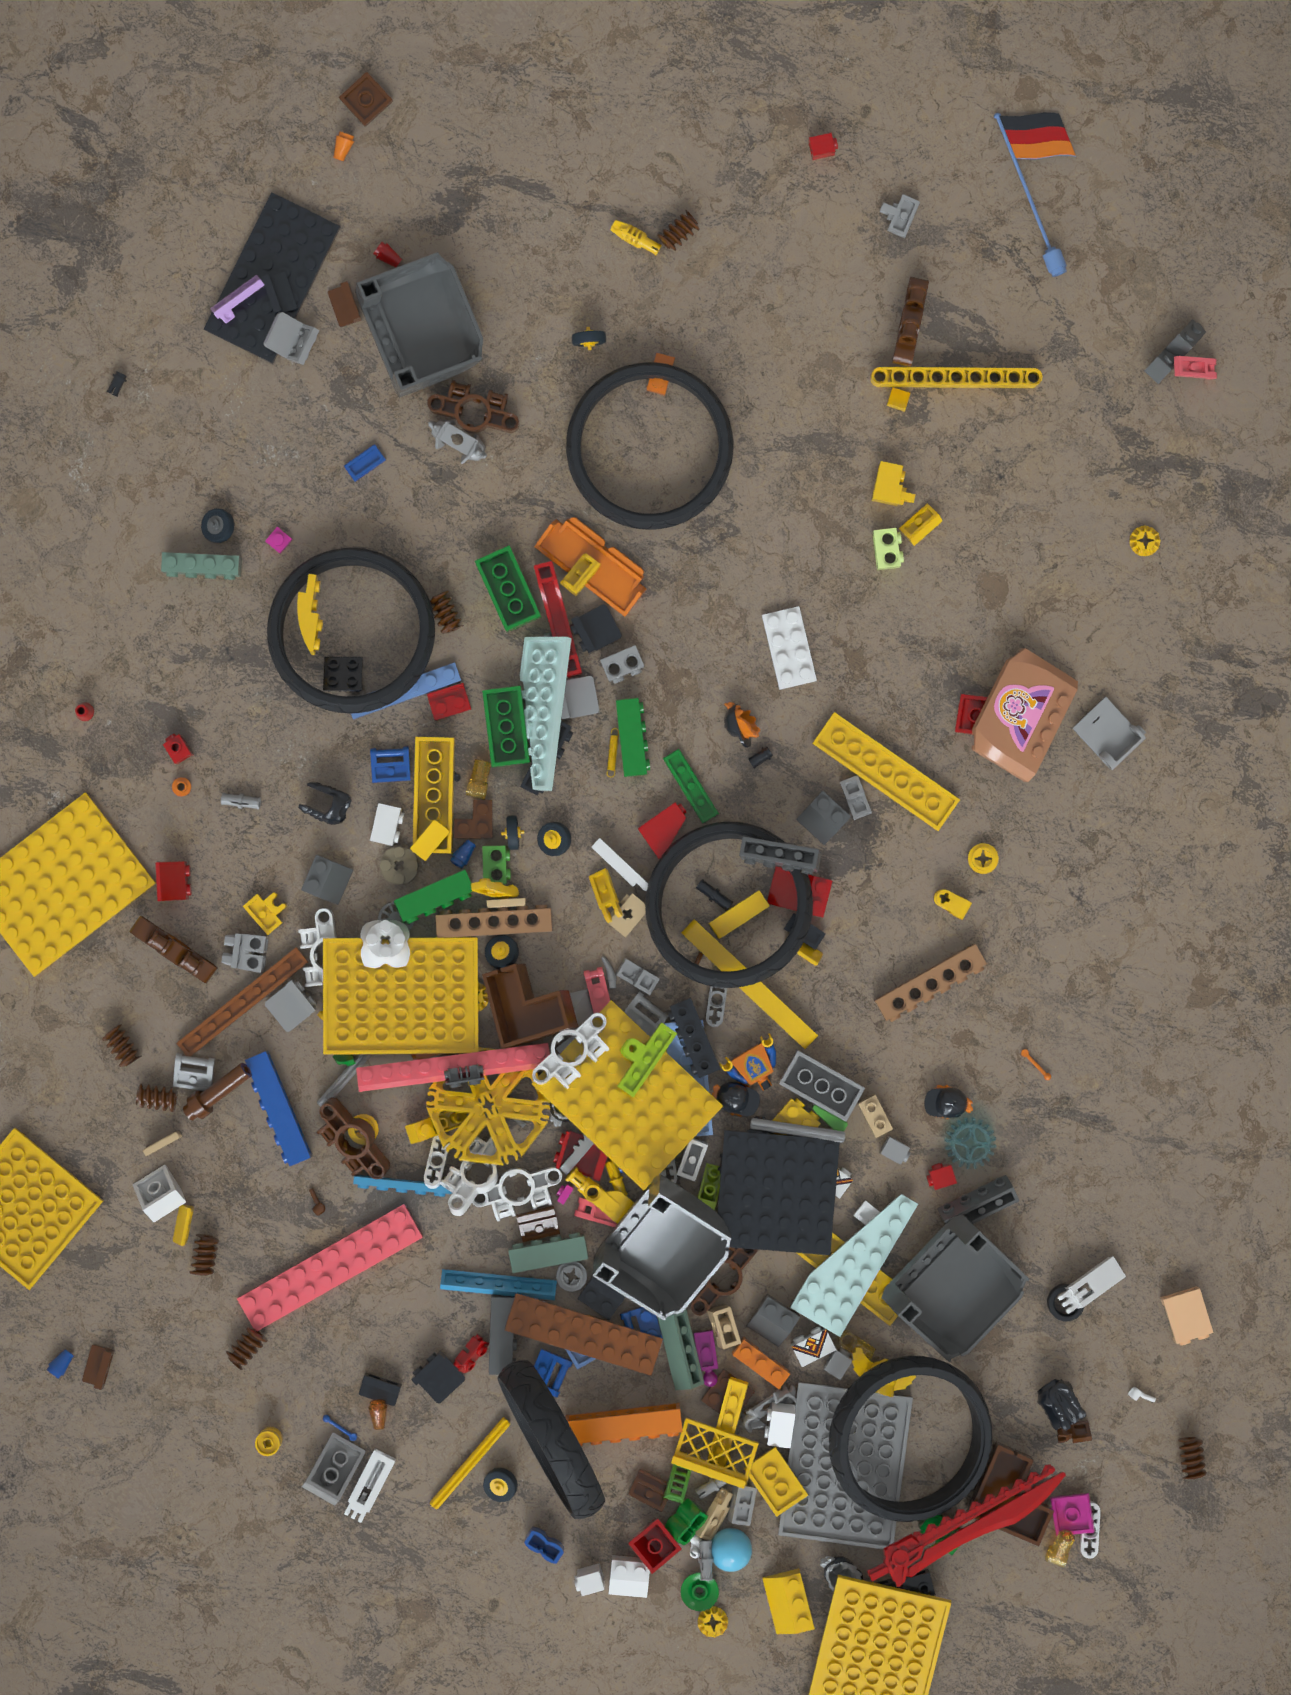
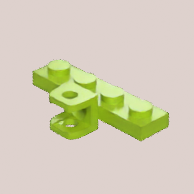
[617,1022,677,1097]

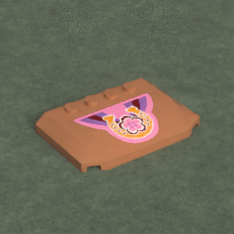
[972,648,1078,782]

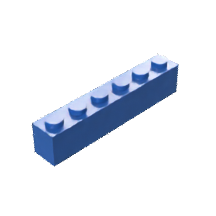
[245,1050,312,1167]

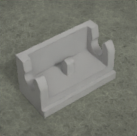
[727,1483,757,1526]

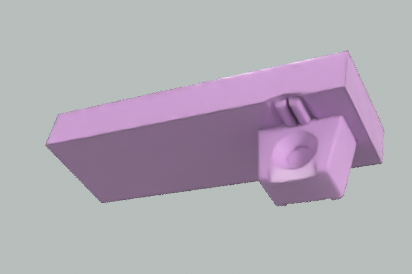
[210,275,264,323]

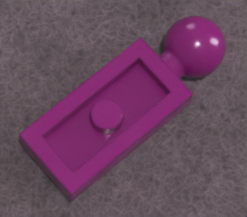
[694,1330,718,1387]

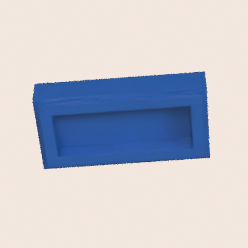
[344,444,386,482]

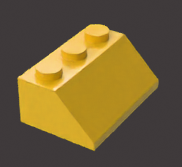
[762,1568,815,1634]

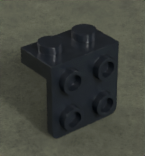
[570,604,622,655]
[411,1350,465,1404]

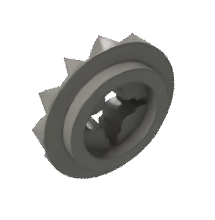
[556,1261,587,1292]

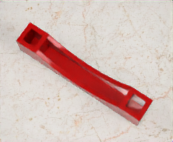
[534,561,582,678]

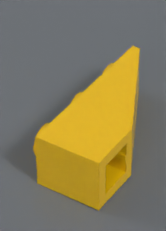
[405,1111,467,1144]

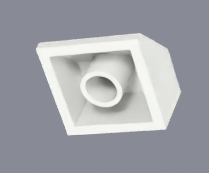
[133,1165,186,1222]
[609,1555,650,1598]

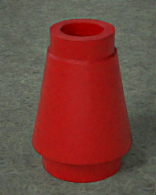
[373,242,402,268]
[75,702,94,721]

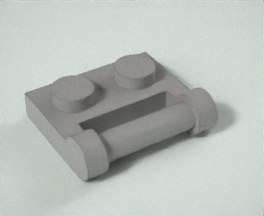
[623,991,669,1037]
[173,1053,215,1091]

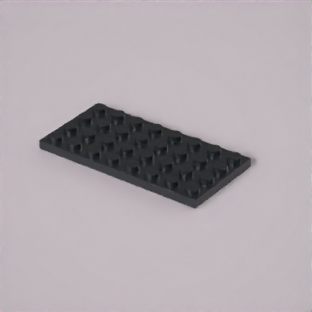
[204,192,341,364]

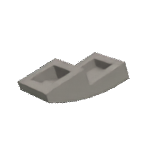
[840,775,872,820]
[615,958,659,995]

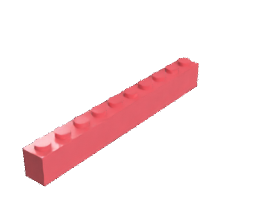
[356,1043,550,1092]

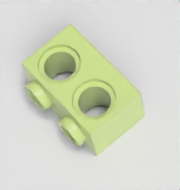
[872,528,904,570]

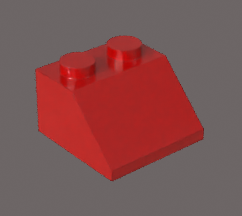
[628,1518,682,1574]

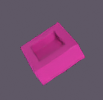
[265,527,293,554]
[556,1183,574,1205]

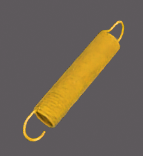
[607,728,619,778]

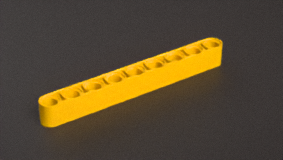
[870,367,1043,388]
[681,919,818,1049]

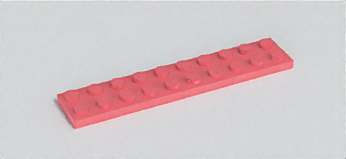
[237,1204,423,1331]

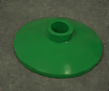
[680,1572,719,1611]

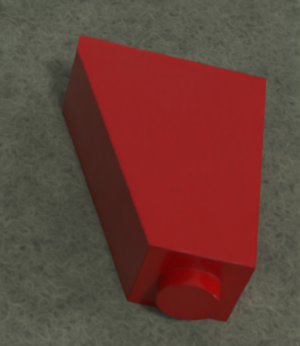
[638,802,687,859]

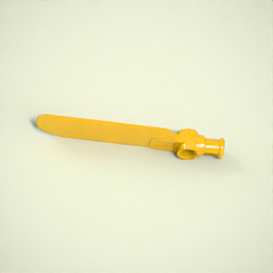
[565,1167,634,1224]

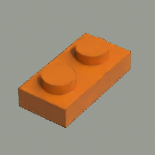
[646,353,675,396]

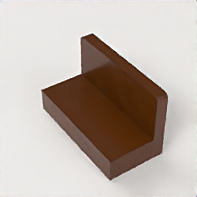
[328,281,361,327]
[82,1344,115,1390]

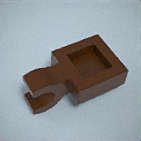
[1057,1420,1092,1443]

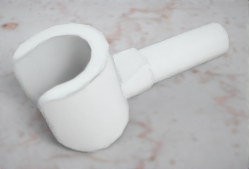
[1128,1387,1156,1402]

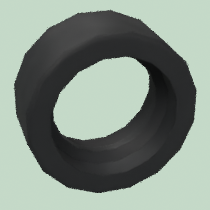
[1047,1284,1084,1322]

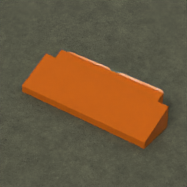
[534,517,647,617]

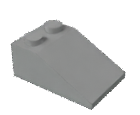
[302,1433,366,1506]

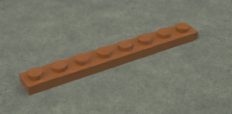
[176,947,309,1057]

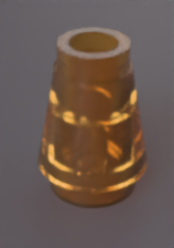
[368,1399,387,1430]

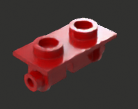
[453,1334,489,1373]

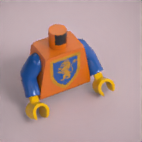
[719,1033,776,1091]

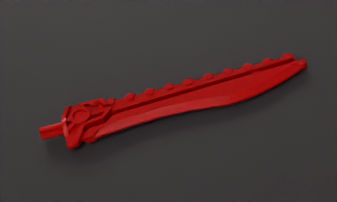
[867,1464,1066,1587]

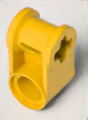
[933,890,972,920]

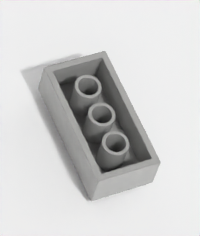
[778,1049,865,1122]

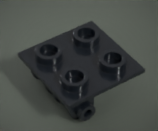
[323,657,363,692]

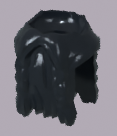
[298,782,352,825]
[1037,1379,1087,1431]

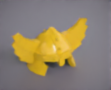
[852,1347,916,1397]

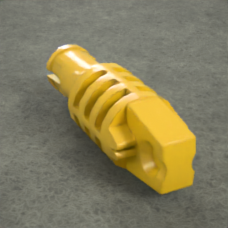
[610,220,662,256]

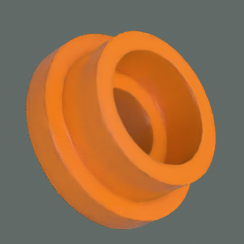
[172,777,191,797]

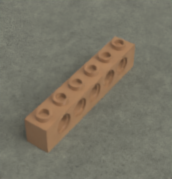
[435,905,553,938]
[874,944,987,1022]

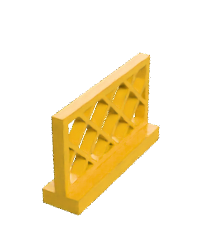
[671,1417,759,1489]

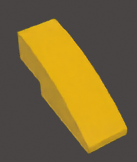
[708,890,770,939]

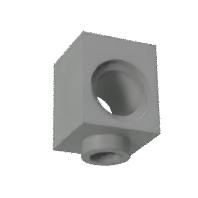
[879,1135,911,1165]
[823,1347,852,1380]

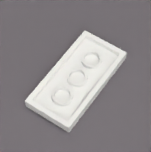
[762,606,817,690]

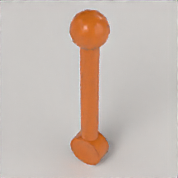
[1021,1049,1051,1081]

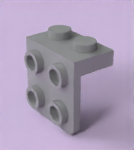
[264,312,319,365]
[561,676,599,720]
[265,979,317,1032]

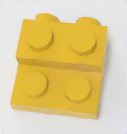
[772,1098,821,1136]

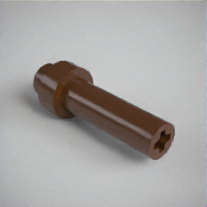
[183,1063,252,1121]

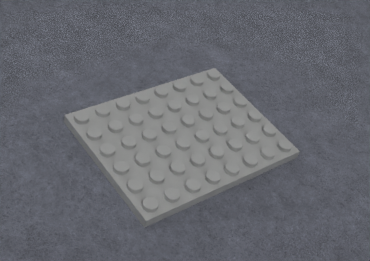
[778,1381,913,1549]

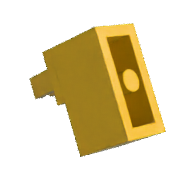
[871,461,916,506]

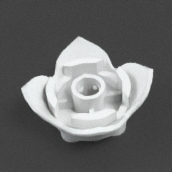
[360,920,410,968]

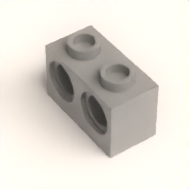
[600,645,644,684]

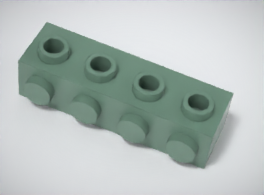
[161,552,242,580]
[508,1232,589,1273]
[658,1309,704,1390]

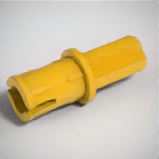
[605,1160,628,1195]

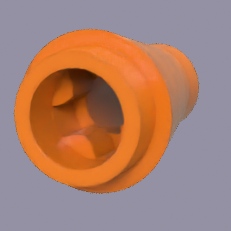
[333,131,354,162]

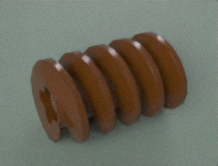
[657,210,700,251]
[430,590,464,634]
[102,1024,142,1067]
[136,1083,178,1112]
[189,1234,219,1276]
[226,1327,268,1370]
[1178,1437,1207,1479]

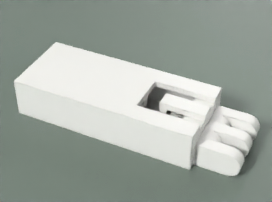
[592,838,648,891]
[1058,1256,1126,1314]
[344,1448,396,1523]

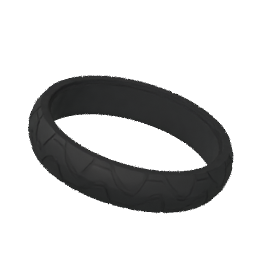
[566,362,734,530]
[267,548,435,714]
[645,821,813,988]
[829,1356,992,1522]
[497,1360,605,1519]

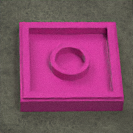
[1050,1493,1095,1536]

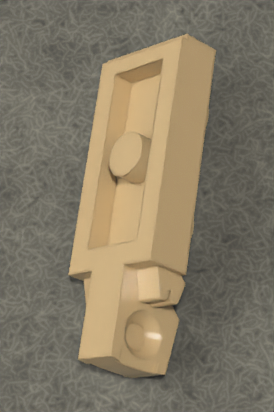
[695,1487,733,1540]

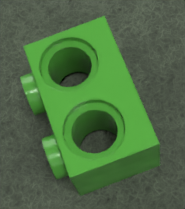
[482,846,511,884]

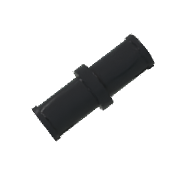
[695,879,733,911]

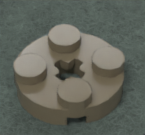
[380,846,419,885]

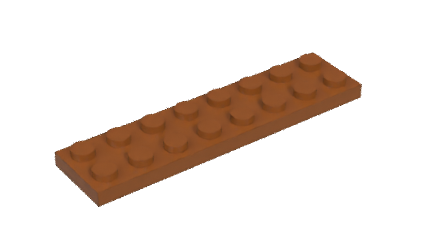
[504,1293,663,1376]

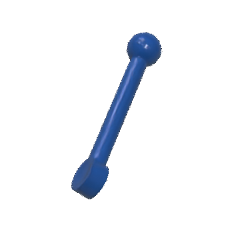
[323,1415,357,1441]

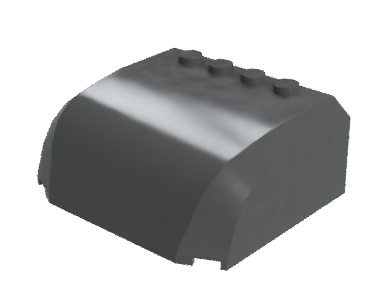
[355,252,483,398]
[592,1174,731,1320]
[882,1214,1029,1362]

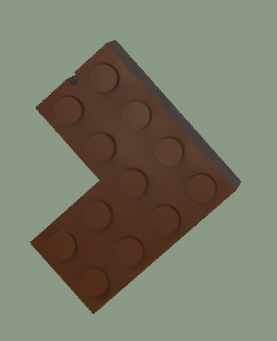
[482,964,579,1049]
[966,1441,1054,1546]

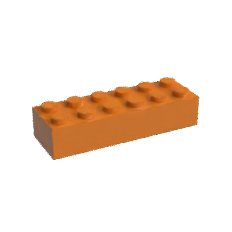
[565,1403,683,1446]

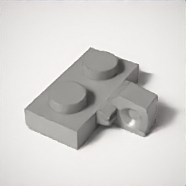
[879,194,920,238]

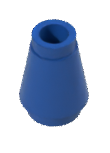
[450,840,476,869]
[46,1349,74,1379]

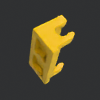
[560,553,601,596]

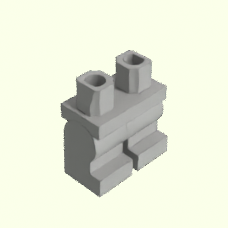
[222,933,269,973]

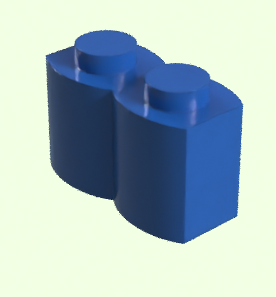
[524,1526,564,1564]

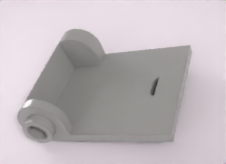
[1072,697,1146,770]

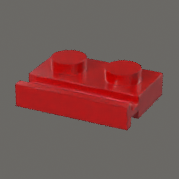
[427,683,472,721]

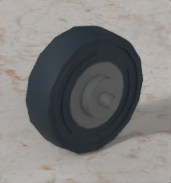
[201,508,235,543]

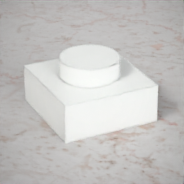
[854,1200,880,1225]

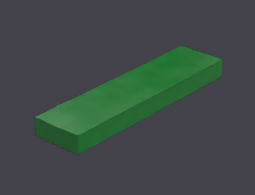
[663,749,719,824]

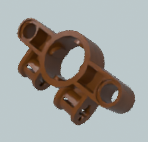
[892,277,929,367]
[427,380,520,433]
[129,915,218,984]
[316,1097,390,1179]
[691,1247,758,1316]

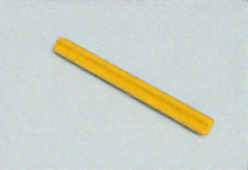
[430,1417,510,1510]

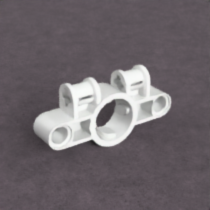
[298,908,337,987]
[532,1013,610,1089]
[440,1137,502,1216]
[472,1166,563,1222]

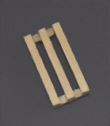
[487,898,526,908]
[143,1130,182,1156]

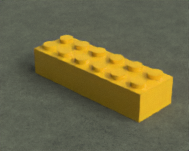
[413,737,455,854]

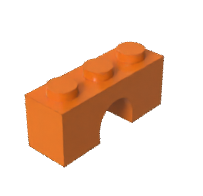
[732,1336,790,1389]

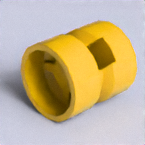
[255,1427,283,1456]

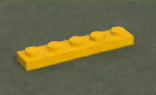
[708,1377,749,1466]

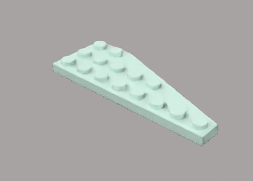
[520,637,571,791]
[790,1194,918,1337]

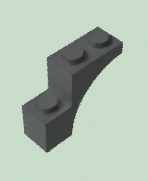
[1145,319,1206,384]

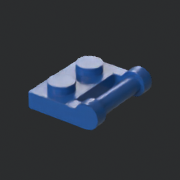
[370,746,411,783]
[620,1307,662,1338]
[534,1348,573,1397]

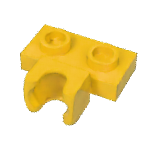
[243,892,287,935]

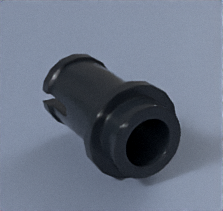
[106,371,127,397]
[748,747,773,769]

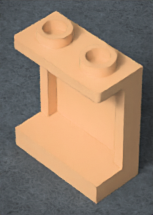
[1160,1286,1214,1345]

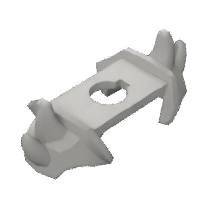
[428,419,487,464]
[738,1384,797,1433]

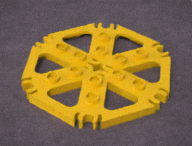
[426,1047,550,1166]

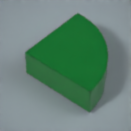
[333,1054,356,1066]

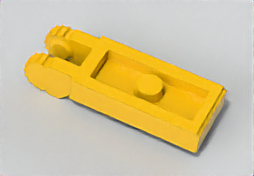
[589,868,623,923]
[471,878,519,899]

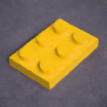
[744,1446,808,1517]

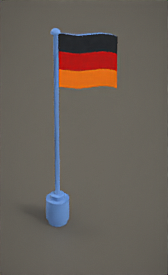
[994,112,1076,277]

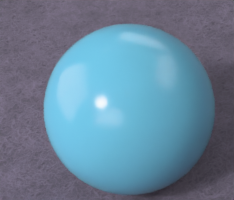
[712,1528,752,1572]

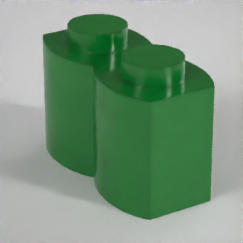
[664,1498,708,1546]

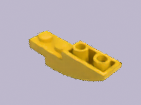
[297,574,323,655]

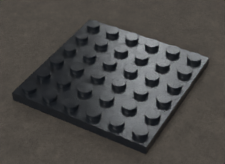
[717,1130,840,1255]

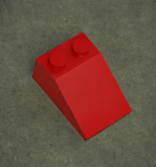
[955,694,988,735]
[155,861,192,901]
[767,866,833,918]

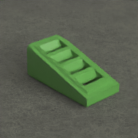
[812,1104,848,1131]
[663,1464,692,1503]

